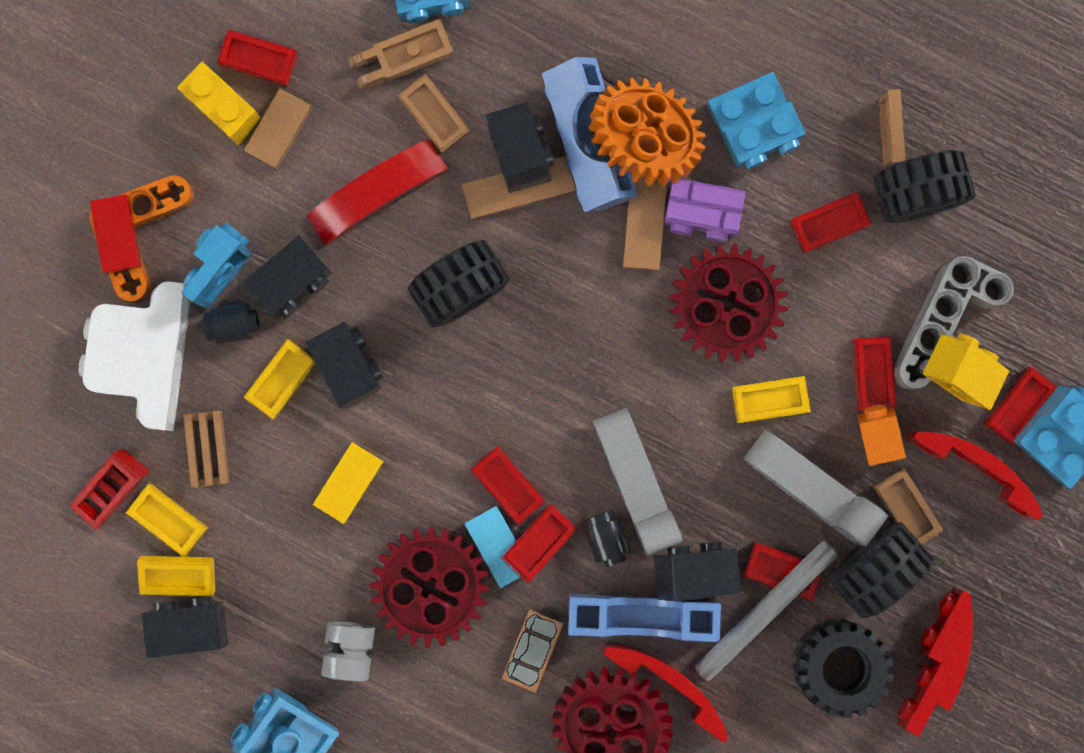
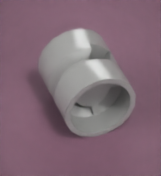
[321,621,375,681]

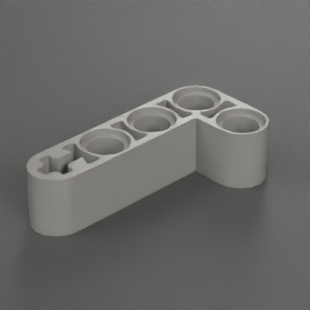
[894,256,1014,390]
[592,407,683,556]
[743,430,888,547]

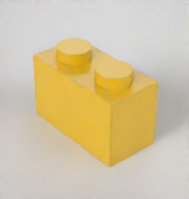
[177,61,262,146]
[923,333,1009,410]

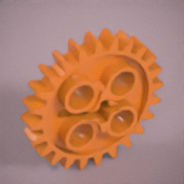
[588,77,706,187]

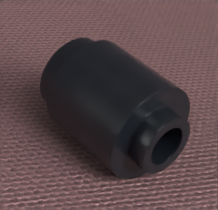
[203,303,260,344]
[584,510,631,567]

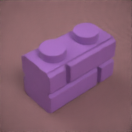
[663,179,746,243]

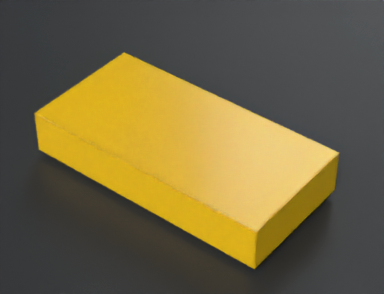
[244,339,316,420]
[731,376,811,423]
[313,442,384,524]
[126,484,208,557]
[137,556,215,597]

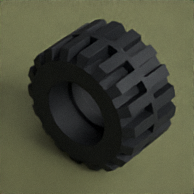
[872,150,976,223]
[407,240,510,327]
[831,522,933,619]
[792,619,894,718]

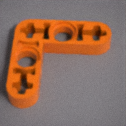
[89,175,194,303]

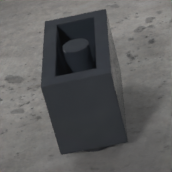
[485,102,555,193]
[243,235,332,320]
[305,321,384,409]
[654,542,741,601]
[142,596,228,658]

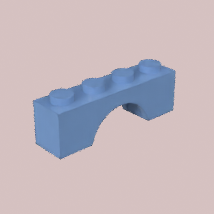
[542,57,639,212]
[568,594,721,642]

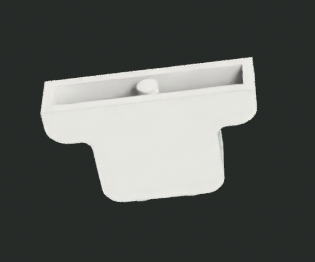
[79,282,191,431]

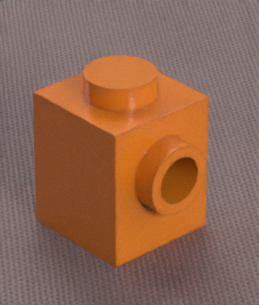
[857,405,906,466]

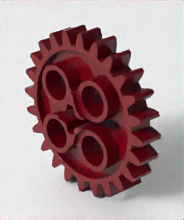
[668,244,788,363]
[369,526,490,648]
[551,667,673,753]

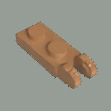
[348,19,454,90]

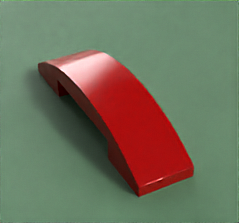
[306,139,448,246]
[905,432,1043,521]
[601,643,728,743]

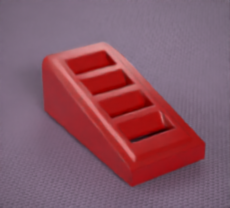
[69,449,149,530]

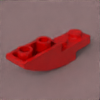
[897,588,973,737]

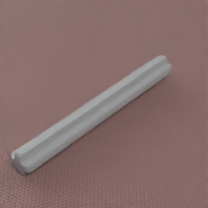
[695,541,837,681]

